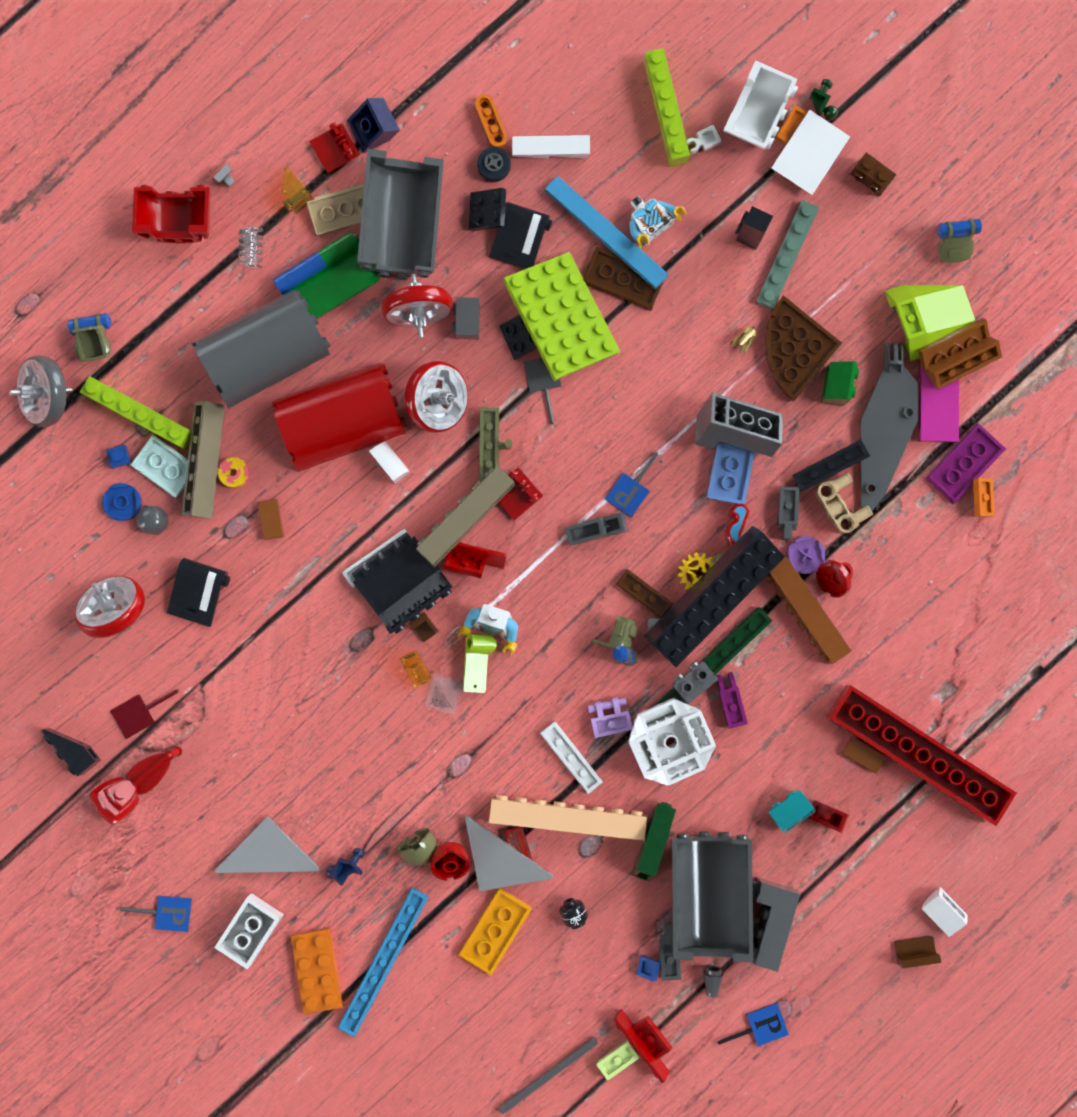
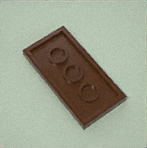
[583,247,664,311]

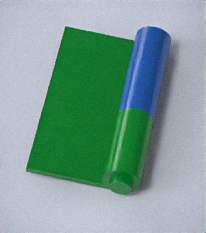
[272,231,380,319]

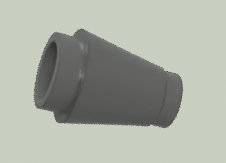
[704,966,723,998]

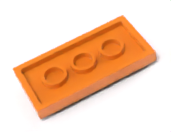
[291,928,343,1015]

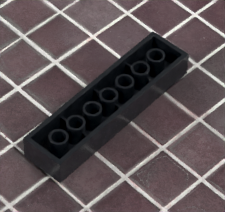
[644,526,785,667]

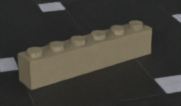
[182,401,225,519]
[416,466,515,568]

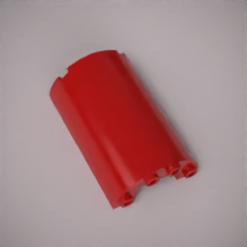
[272,363,407,472]

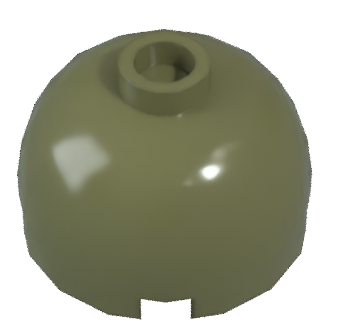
[397,828,437,866]

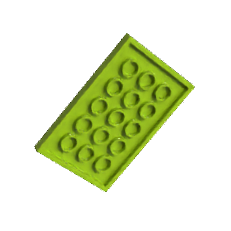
[503,252,620,381]

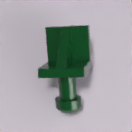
[809,79,838,120]

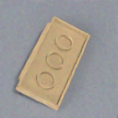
[307,183,364,236]

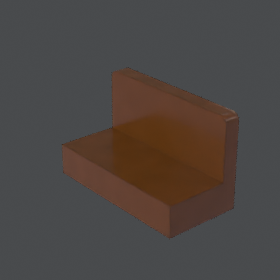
[894,936,941,969]

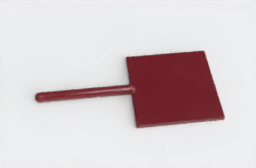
[111,689,179,739]

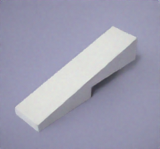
[512,135,590,159]

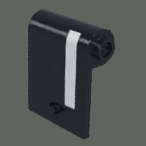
[489,202,553,269]
[167,558,230,627]

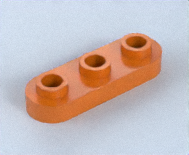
[475,94,507,149]

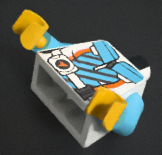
[629,196,687,249]
[458,604,518,655]

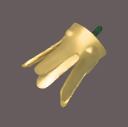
[731,326,757,353]

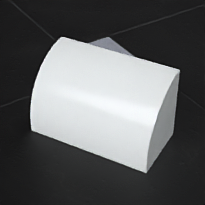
[369,442,410,484]
[921,887,968,937]

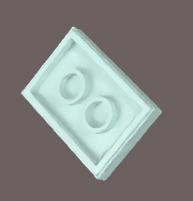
[131,435,188,499]

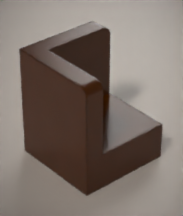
[409,612,439,642]

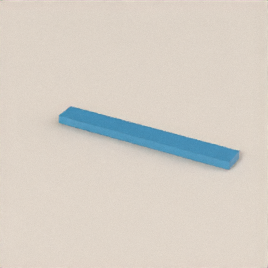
[545,176,669,289]
[338,887,429,1037]

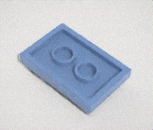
[706,442,755,505]

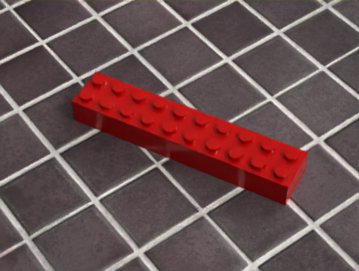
[826,685,1017,826]

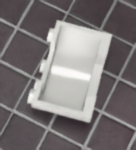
[723,61,798,150]

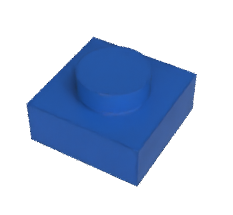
[106,445,131,469]
[636,955,661,982]

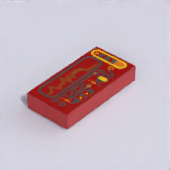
[504,826,532,859]

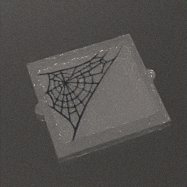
[424,674,463,715]

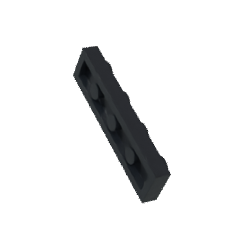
[792,439,870,492]

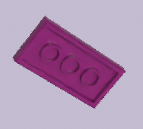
[925,423,1006,504]

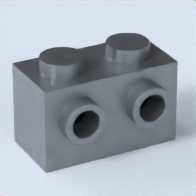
[671,661,718,704]

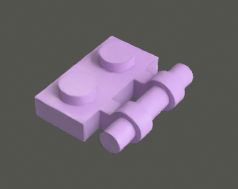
[588,697,632,738]

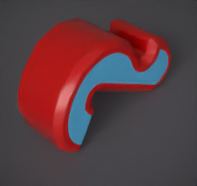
[725,504,750,547]

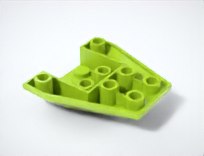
[885,285,976,362]

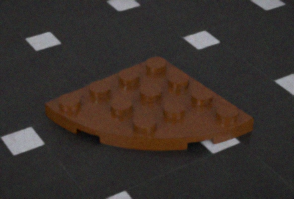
[765,295,842,402]

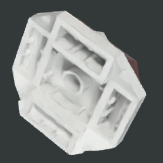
[628,698,716,786]

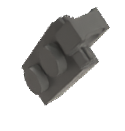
[778,486,800,540]
[659,923,681,981]

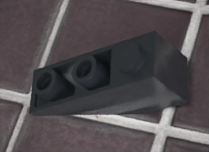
[42,728,101,776]

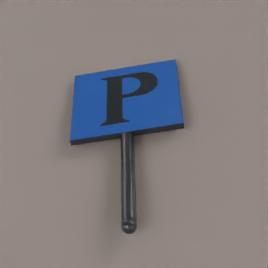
[717,1003,789,1046]

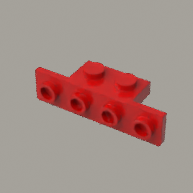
[444,542,507,578]
[614,1009,672,1083]

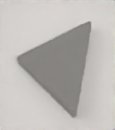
[215,816,321,873]
[465,816,553,891]

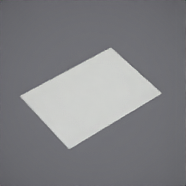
[772,110,850,195]

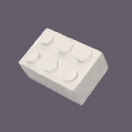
[214,894,284,969]

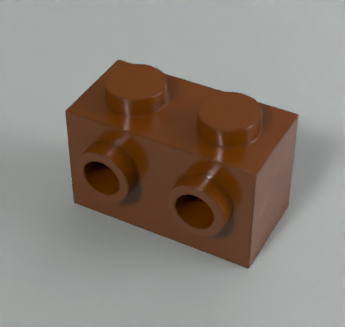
[850,152,897,196]

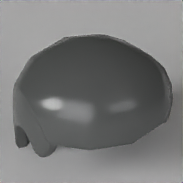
[136,506,169,535]

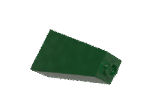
[631,802,676,882]

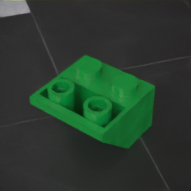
[821,361,859,406]

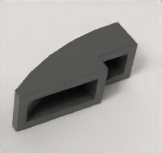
[565,513,629,546]

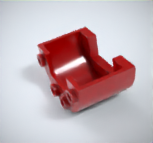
[132,185,211,244]

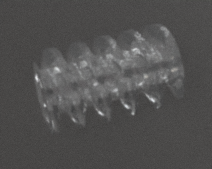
[238,227,263,269]

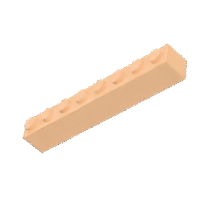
[489,795,647,841]

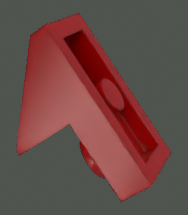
[808,800,849,833]

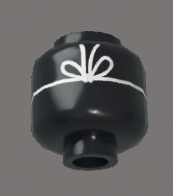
[560,898,588,929]

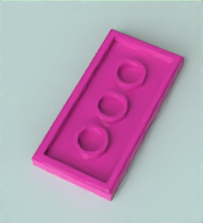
[919,366,959,443]

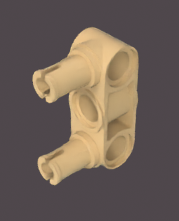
[815,472,873,534]

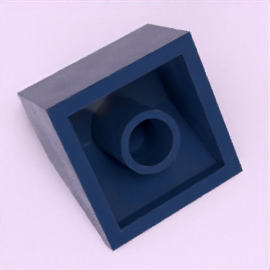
[347,98,400,153]

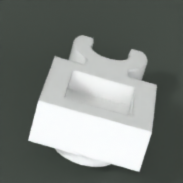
[687,124,722,154]

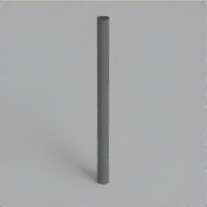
[499,1037,598,1114]

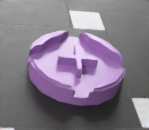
[786,536,825,574]

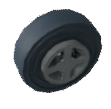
[477,147,511,182]

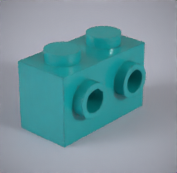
[768,790,816,834]

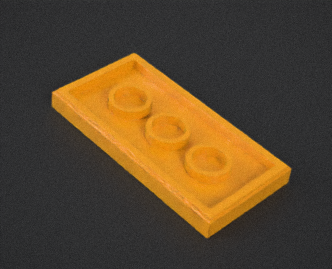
[458,888,532,976]

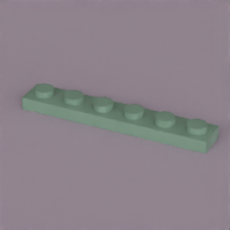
[756,200,819,310]

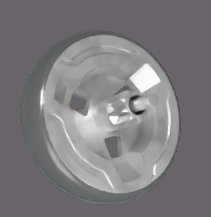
[9,355,73,427]

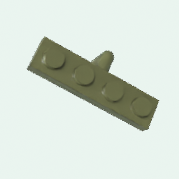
[479,407,512,483]

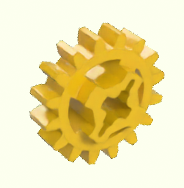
[677,552,715,590]

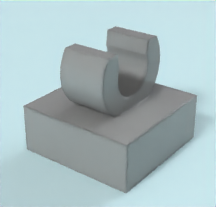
[213,164,235,187]

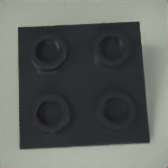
[499,314,537,360]

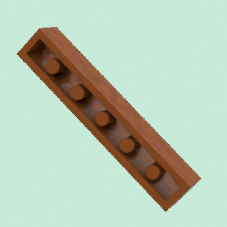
[765,555,851,664]

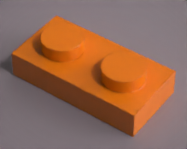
[973,478,995,517]

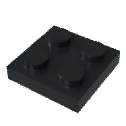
[469,188,506,231]

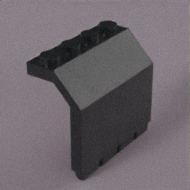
[351,532,453,634]

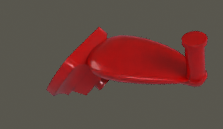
[89,746,182,825]

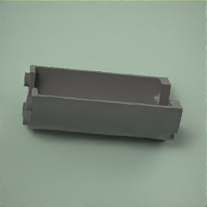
[357,148,444,280]
[191,289,330,409]
[672,831,753,962]

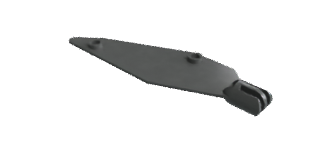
[861,343,918,511]

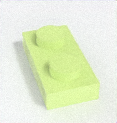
[596,1040,640,1081]

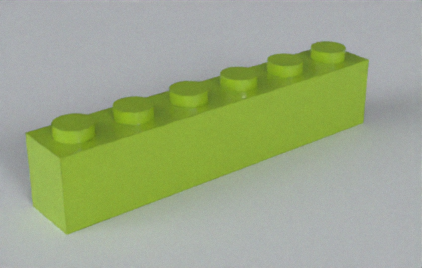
[644,48,690,167]
[80,376,191,450]

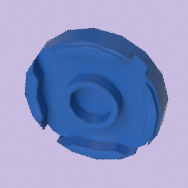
[102,483,142,521]

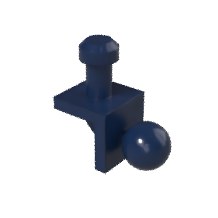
[326,848,364,886]

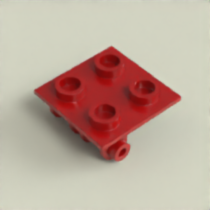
[309,122,360,173]
[499,467,543,521]

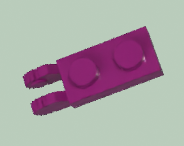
[716,672,748,729]

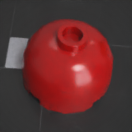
[430,842,470,881]

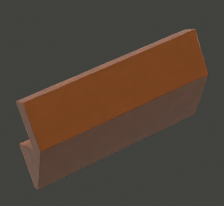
[918,318,1002,389]

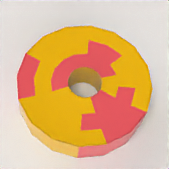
[218,457,250,488]

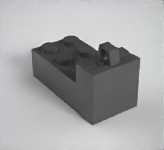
[695,392,783,457]
[752,877,800,972]

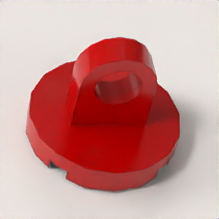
[816,560,853,598]

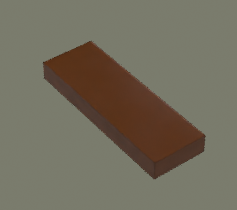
[616,569,673,618]

